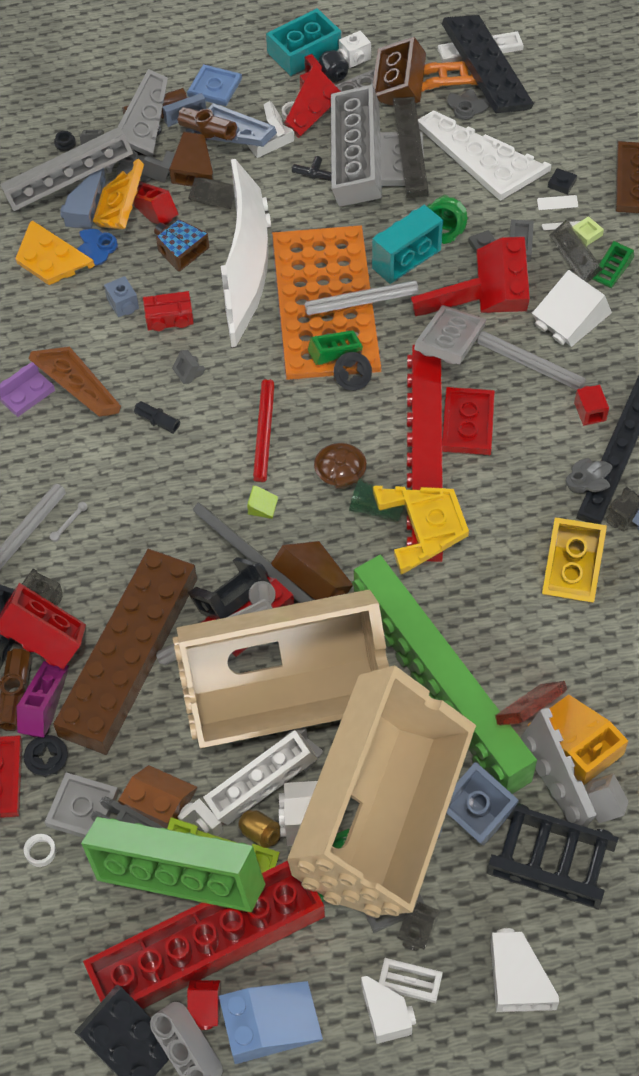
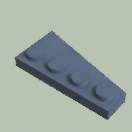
[186,103,277,147]

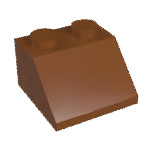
[118,765,197,829]

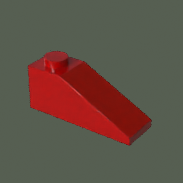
[132,181,179,225]

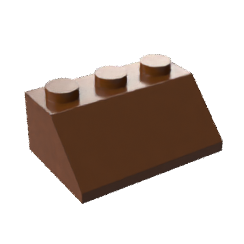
[373,37,426,108]

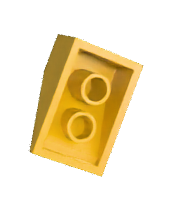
[542,517,607,603]

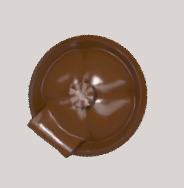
[314,443,367,489]

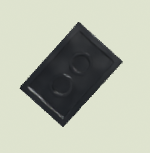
[74,985,169,1076]

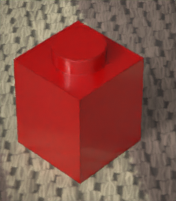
[574,385,609,426]
[187,980,221,1030]

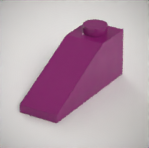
[17,661,69,737]

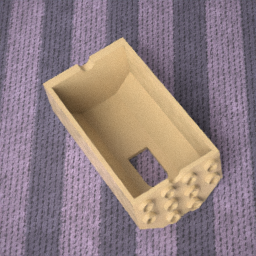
[173,589,389,748]
[287,665,476,918]

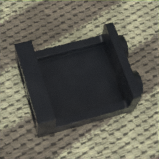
[188,557,271,619]

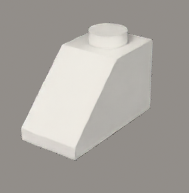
[361,976,416,1044]

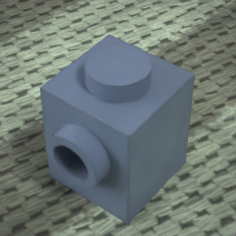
[104,276,139,317]

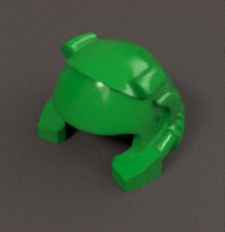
[427,195,468,244]

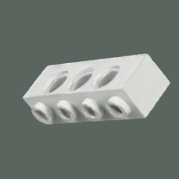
[203,730,318,825]

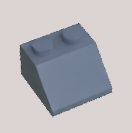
[446,762,519,846]

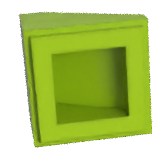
[247,485,278,519]

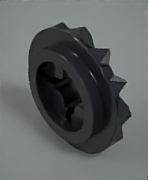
[333,352,372,391]
[24,735,69,778]

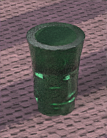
[349,478,405,522]

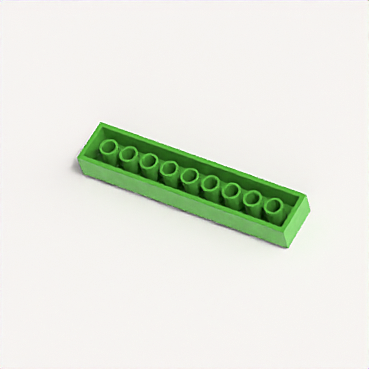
[352,555,537,794]

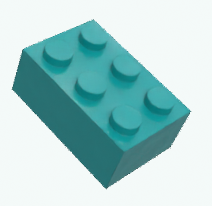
[266,8,341,76]
[372,204,443,284]

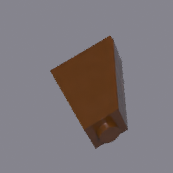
[169,132,215,190]
[271,541,353,600]

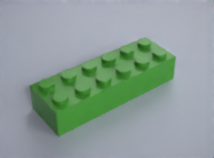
[81,817,265,912]

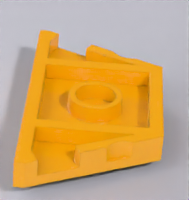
[93,159,144,229]
[15,220,95,285]

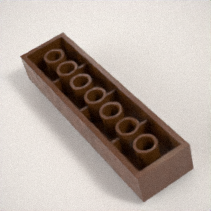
[53,549,197,755]

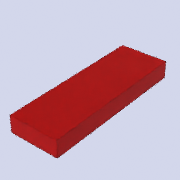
[411,278,482,317]

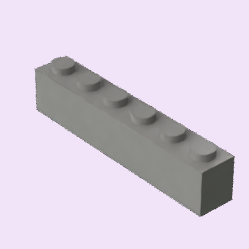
[0,127,133,211]

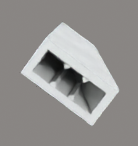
[490,928,559,1012]

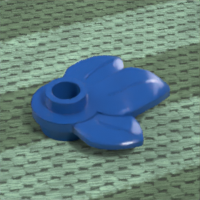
[77,229,118,266]

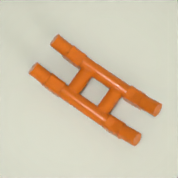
[422,61,479,91]

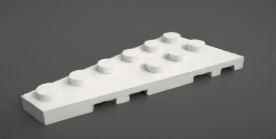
[417,111,551,201]

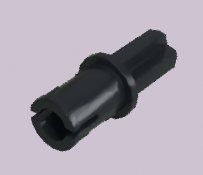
[134,401,180,434]

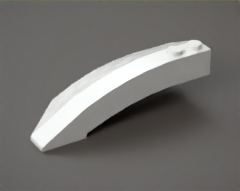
[221,159,271,347]

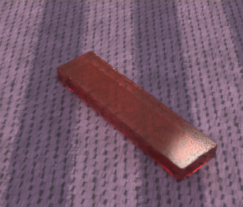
[495,681,567,726]

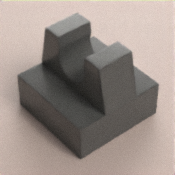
[172,350,205,384]

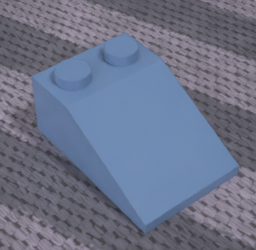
[219,981,323,1064]

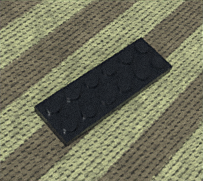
[442,15,534,114]

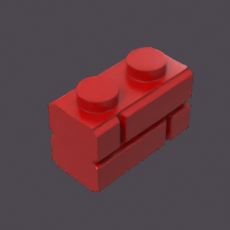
[143,291,194,331]

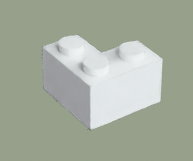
[279,781,318,846]

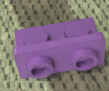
[0,362,55,417]

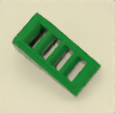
[591,241,634,289]
[308,330,363,365]

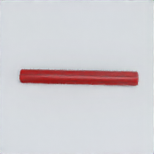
[253,379,275,482]

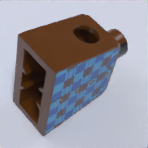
[154,220,210,272]

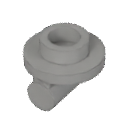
[249,581,275,604]

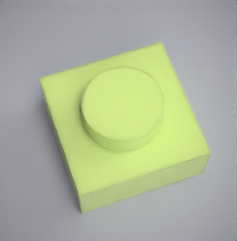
[571,216,604,246]

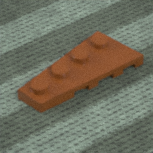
[28,346,121,417]

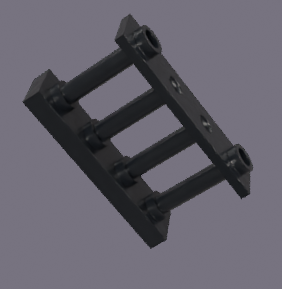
[487,803,619,910]

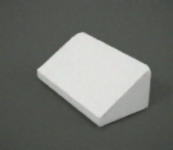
[247,125,294,158]

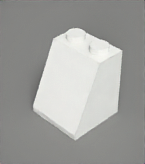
[532,270,612,347]

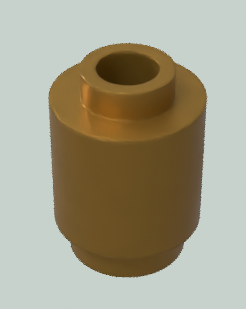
[238,810,280,848]

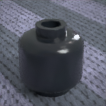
[319,50,349,83]

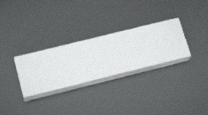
[438,31,523,63]

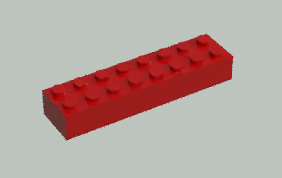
[83,860,325,1009]

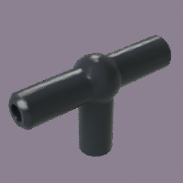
[291,156,332,181]

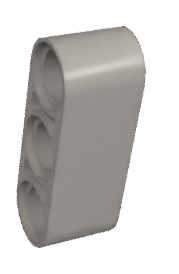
[150,1002,223,1076]

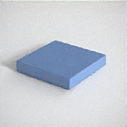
[187,64,242,106]

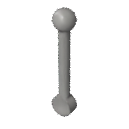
[50,502,87,542]

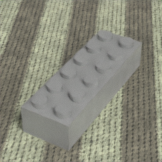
[331,84,382,207]

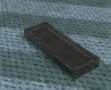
[549,220,603,283]

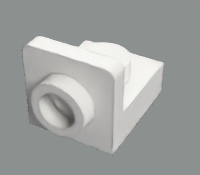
[178,798,223,836]

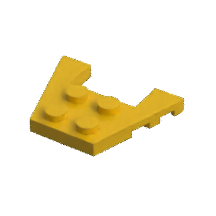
[373,486,469,574]

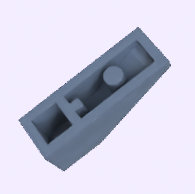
[61,168,106,229]

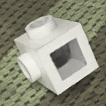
[338,31,371,68]

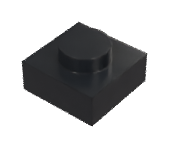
[547,168,577,195]

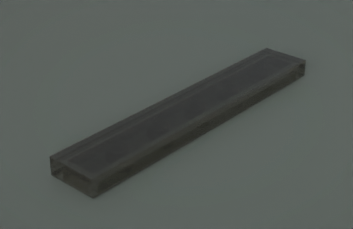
[393,97,429,198]

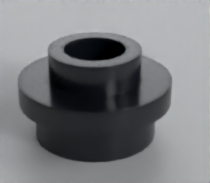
[54,131,76,151]

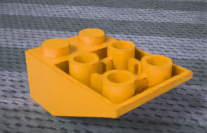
[528,694,628,785]

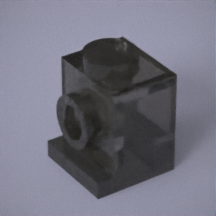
[606,486,639,532]
[22,569,63,606]
[397,901,440,951]

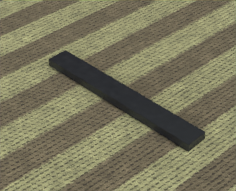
[576,375,639,525]

